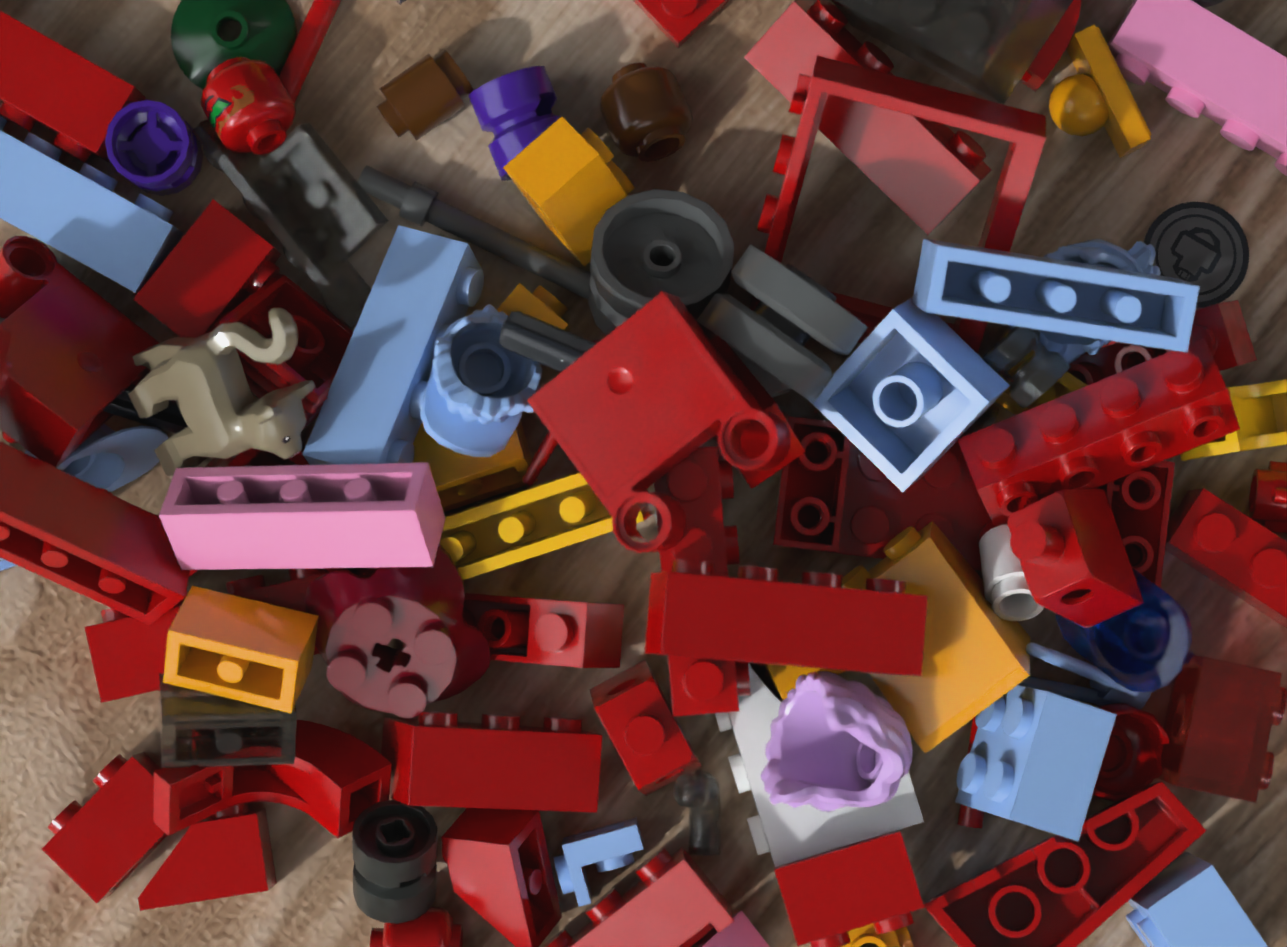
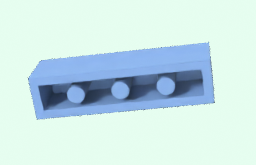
[0,116,183,293]
[302,225,484,465]
[912,238,1200,352]

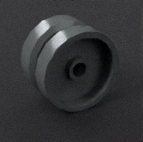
[588,189,734,339]
[697,244,868,403]

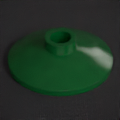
[171,0,297,90]

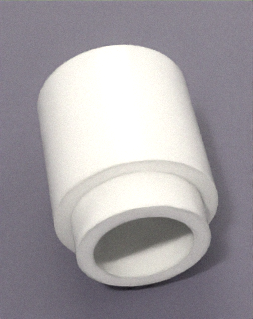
[979,524,1044,621]

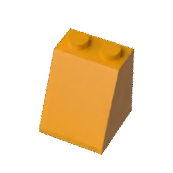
[842,521,1031,754]

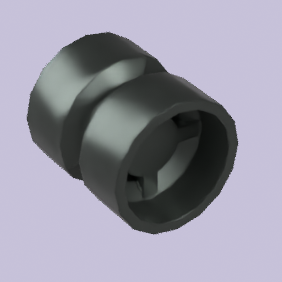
[352,800,438,924]

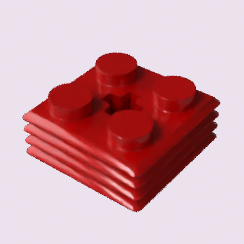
[214,274,353,430]

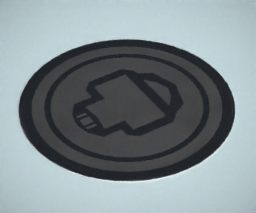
[1144,202,1249,308]

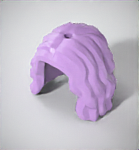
[761,671,913,812]

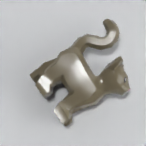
[128,308,315,476]

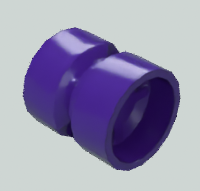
[468,66,565,181]
[105,100,204,196]

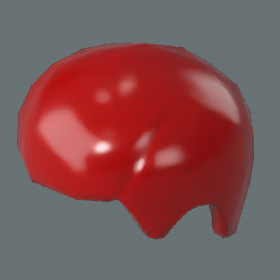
[1092,703,1169,802]

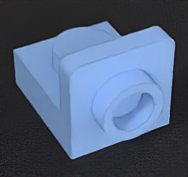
[554,817,644,907]

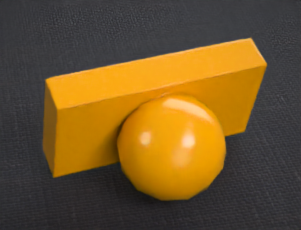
[1049,24,1152,158]

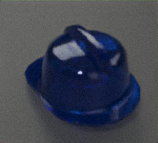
[1056,568,1195,692]

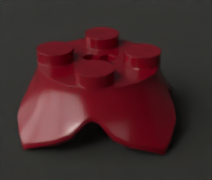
[305,543,491,718]

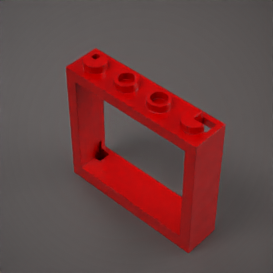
[749,55,1046,354]

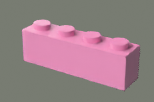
[1107,0,1287,176]
[159,462,446,570]

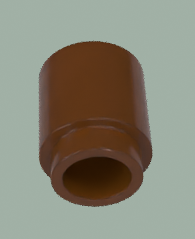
[376,50,474,141]

